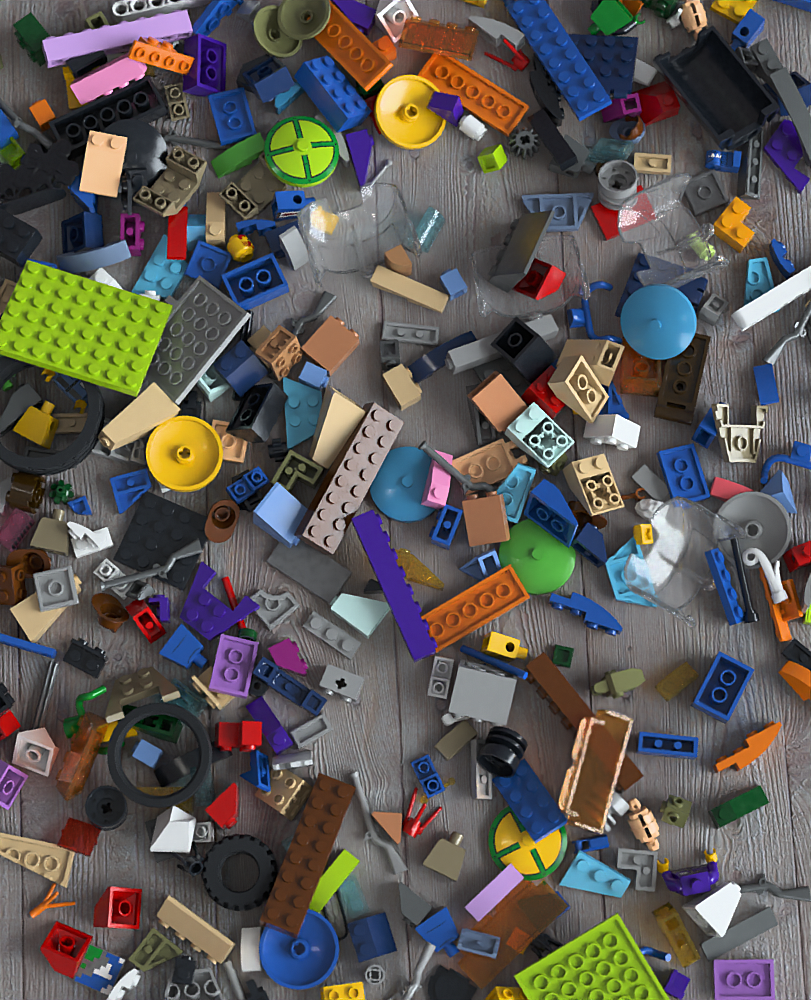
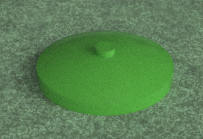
[498,519,576,595]

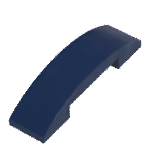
[408,331,477,383]
[252,657,327,716]

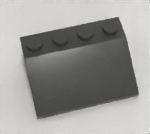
[488,210,555,293]

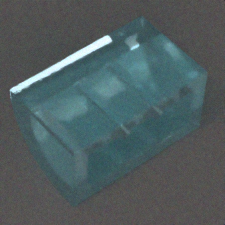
[411,206,445,253]

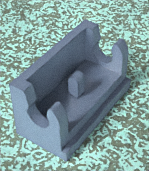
[457,928,501,959]

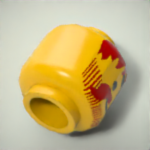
[227,234,255,263]

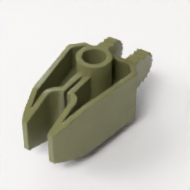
[590,668,645,699]

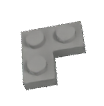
[616,848,658,892]

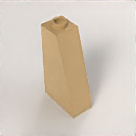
[10,573,82,643]

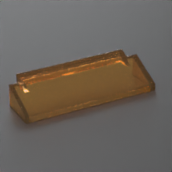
[558,710,634,835]
[457,879,568,990]

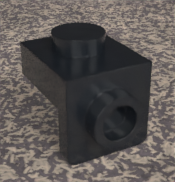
[172,955,197,986]

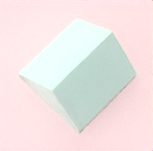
[196,361,230,402]

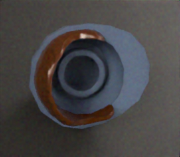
[609,115,645,145]

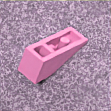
[421,450,453,510]

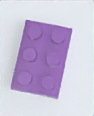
[208,634,259,699]
[713,959,775,1000]

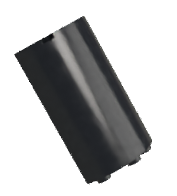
[653,26,780,151]

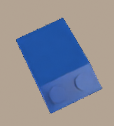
[524,479,578,548]

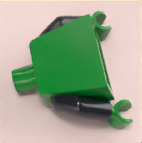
[588,0,645,36]

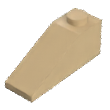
[206,192,226,247]

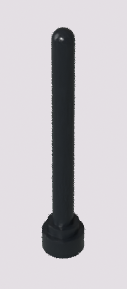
[729,531,760,624]

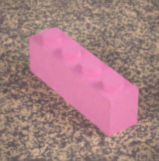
[70,52,148,105]

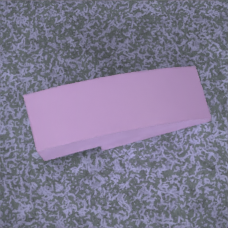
[465,863,524,922]

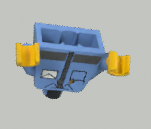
[41,369,99,414]

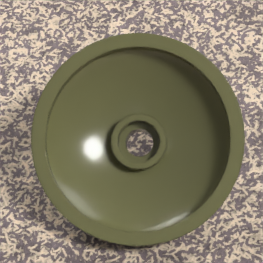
[277,0,331,40]
[252,5,303,58]

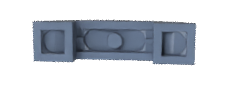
[56,239,131,274]

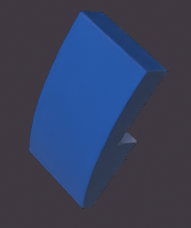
[236,219,276,237]
[769,239,795,280]
[753,363,779,406]
[226,466,270,505]
[410,754,445,798]

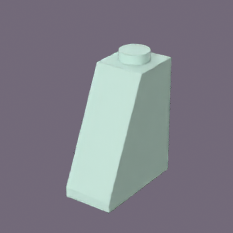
[330,593,390,639]

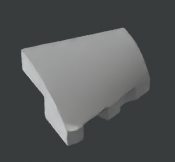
[272,750,314,771]

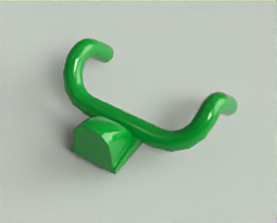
[63,685,125,755]

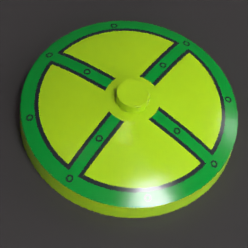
[264,116,339,187]

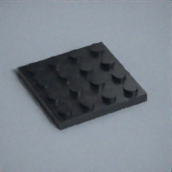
[113,491,208,591]

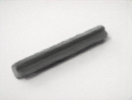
[31,661,59,730]

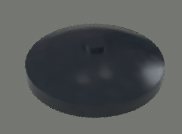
[101,119,168,193]

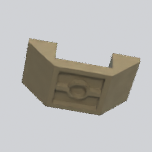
[132,145,207,217]
[219,152,288,220]

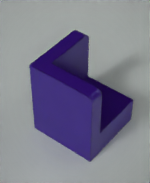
[663,969,690,1000]

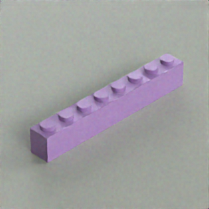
[42,10,193,68]

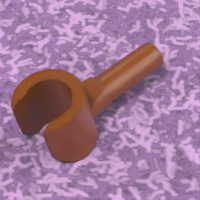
[621,488,646,501]

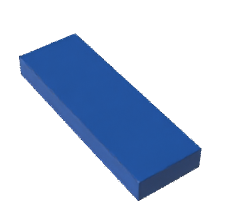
[0,633,57,659]

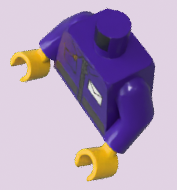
[657,848,719,896]

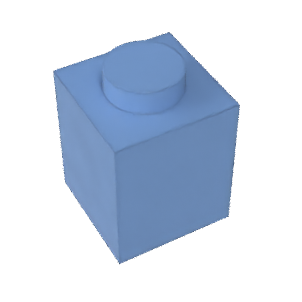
[440,268,467,301]
[299,361,329,391]
[131,739,164,769]

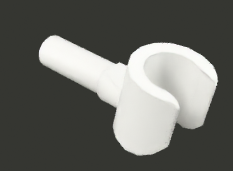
[666,8,682,29]
[441,713,470,726]

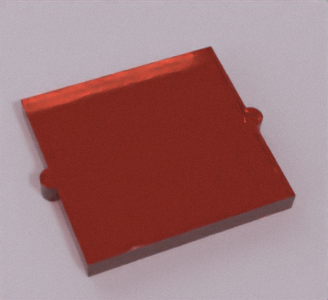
[57,817,101,857]

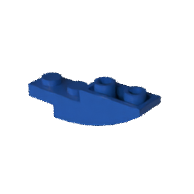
[548,592,622,636]

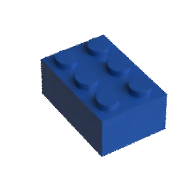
[221,252,289,310]
[690,651,754,724]

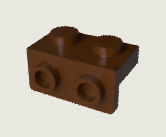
[0,563,27,606]

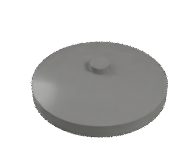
[714,491,792,569]

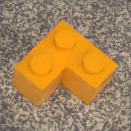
[711,197,755,253]

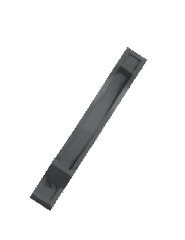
[750,38,811,168]

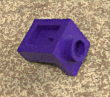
[148,595,170,624]

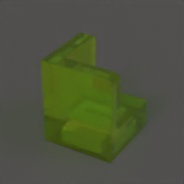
[0,136,26,169]

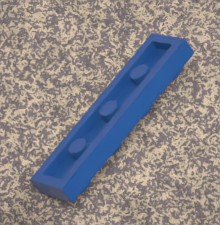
[704,548,744,626]

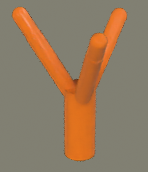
[29,883,76,918]

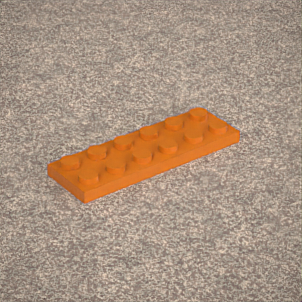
[306,0,393,91]
[417,48,529,138]
[421,564,530,657]

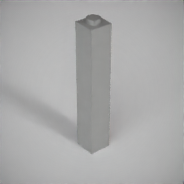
[445,314,559,375]

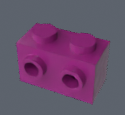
[120,213,145,256]

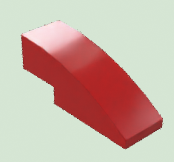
[167,207,188,260]

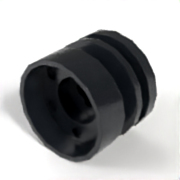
[477,726,528,778]
[85,785,128,831]

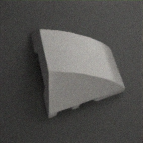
[164,968,224,1000]

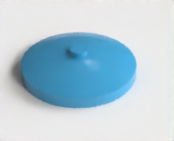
[620,284,697,360]
[370,447,437,523]

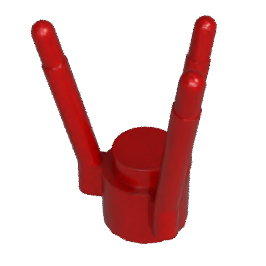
[484,39,531,72]
[402,787,442,838]

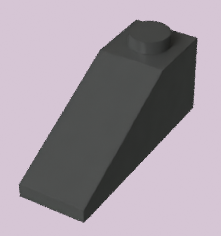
[0,382,44,438]
[466,384,496,446]

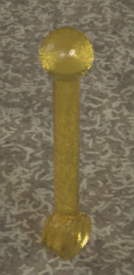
[420,778,455,804]

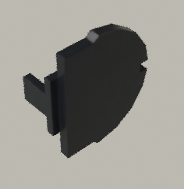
[428,965,477,1000]

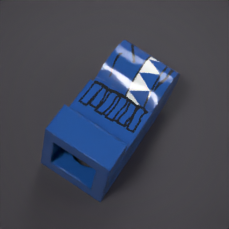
[705,150,742,173]

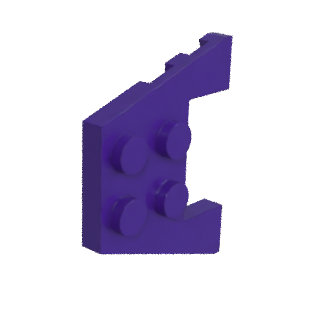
[763,119,810,194]
[180,562,260,641]

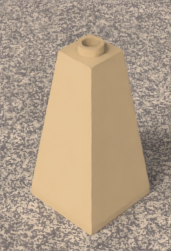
[97,382,181,451]
[309,385,366,469]

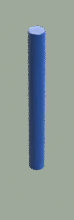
[460,645,528,679]

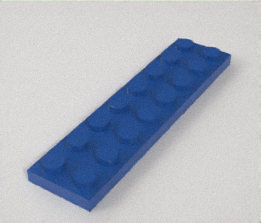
[506,0,612,122]

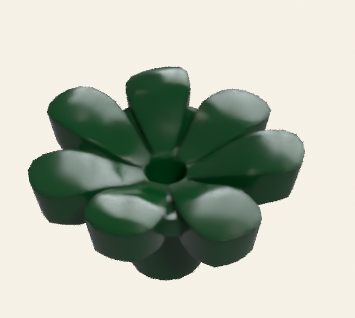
[49,480,74,505]

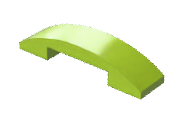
[309,849,360,913]

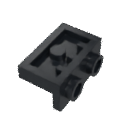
[63,638,109,679]

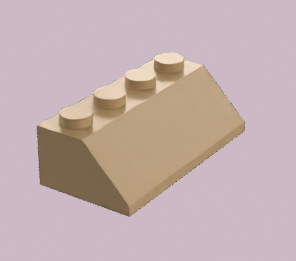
[156,895,236,964]

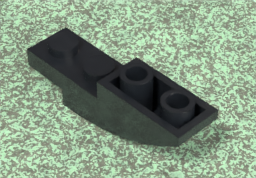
[529,53,565,127]

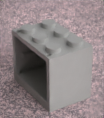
[448,660,517,726]

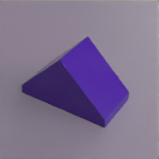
[427,91,464,127]

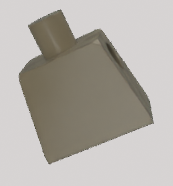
[30,509,70,556]
[423,831,466,882]

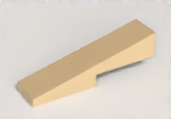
[370,265,449,313]

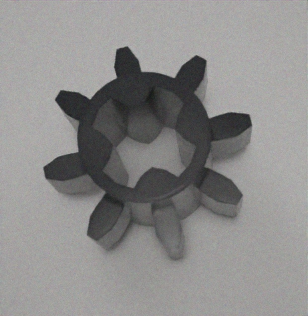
[267,438,288,462]

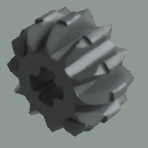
[509,127,541,159]

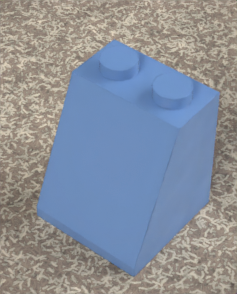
[253,482,308,548]

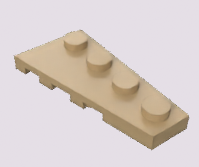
[0,833,76,888]

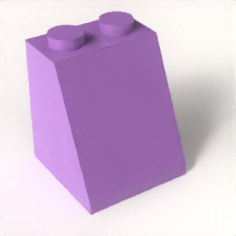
[0,760,28,810]

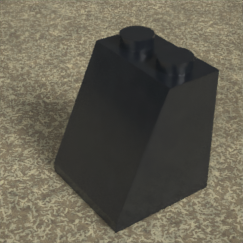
[490,317,558,384]

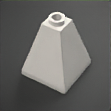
[681,881,741,937]

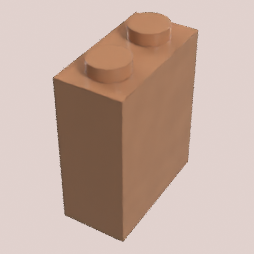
[301,315,360,377]
[467,371,528,433]
[462,491,511,547]

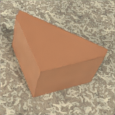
[371,812,402,845]

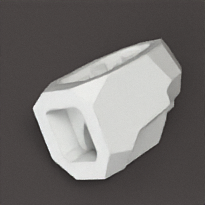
[635,499,668,525]

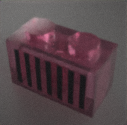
[0,508,35,552]

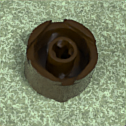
[5,471,45,514]

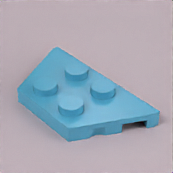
[131,234,188,299]
[283,377,322,450]
[604,536,658,608]

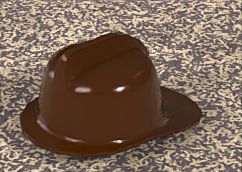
[204,499,240,543]
[568,501,607,529]
[6,548,51,579]
[91,593,129,633]

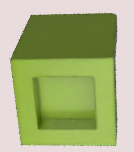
[477,144,508,174]

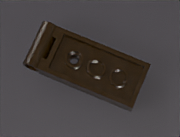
[654,333,711,426]

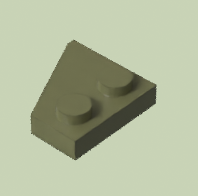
[128,927,184,972]

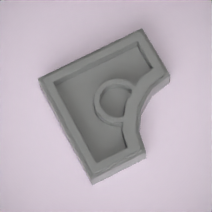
[250,589,300,631]

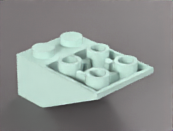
[504,402,575,468]

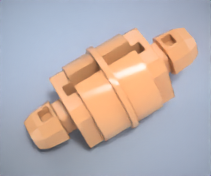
[679,0,707,41]
[627,798,659,851]

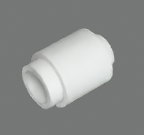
[459,114,487,141]

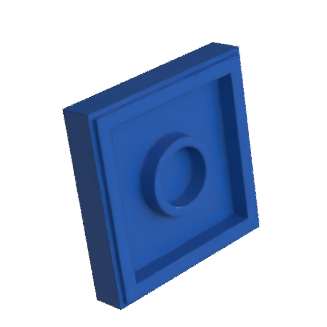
[184,240,232,289]

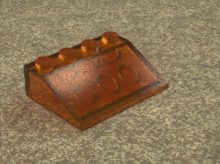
[398,15,480,61]
[55,712,110,801]

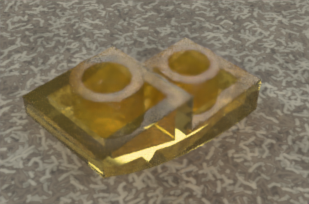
[655,661,699,702]

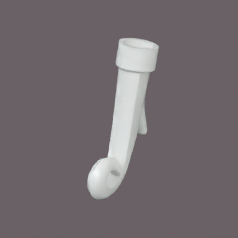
[742,548,788,604]

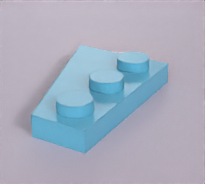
[743,257,780,313]
[496,463,536,524]
[559,850,631,898]

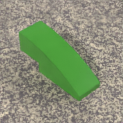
[211,132,265,179]

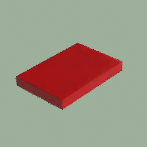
[590,185,657,241]

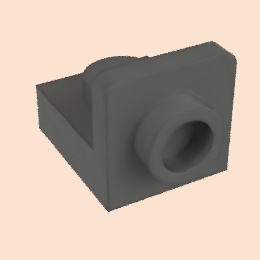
[379,340,400,370]

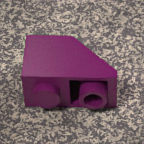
[601,93,642,123]
[268,638,308,677]

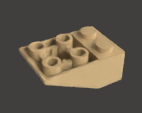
[556,339,625,387]
[563,454,625,516]

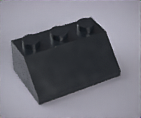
[226,383,288,444]

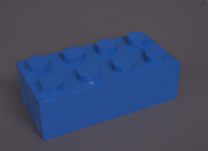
[293,55,372,133]

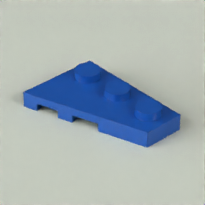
[192,0,244,36]

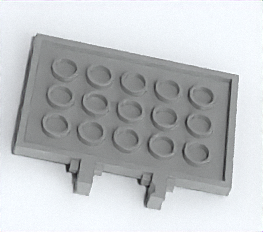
[145,275,251,405]

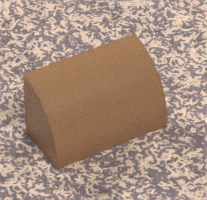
[384,244,412,277]

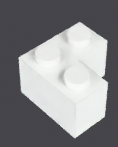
[583,414,640,451]

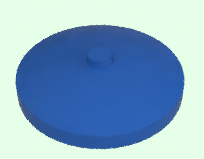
[259,909,339,990]

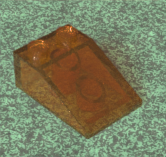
[620,337,661,397]

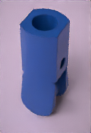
[572,834,609,854]

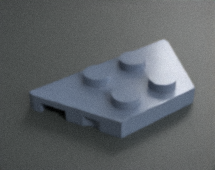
[522,192,594,232]

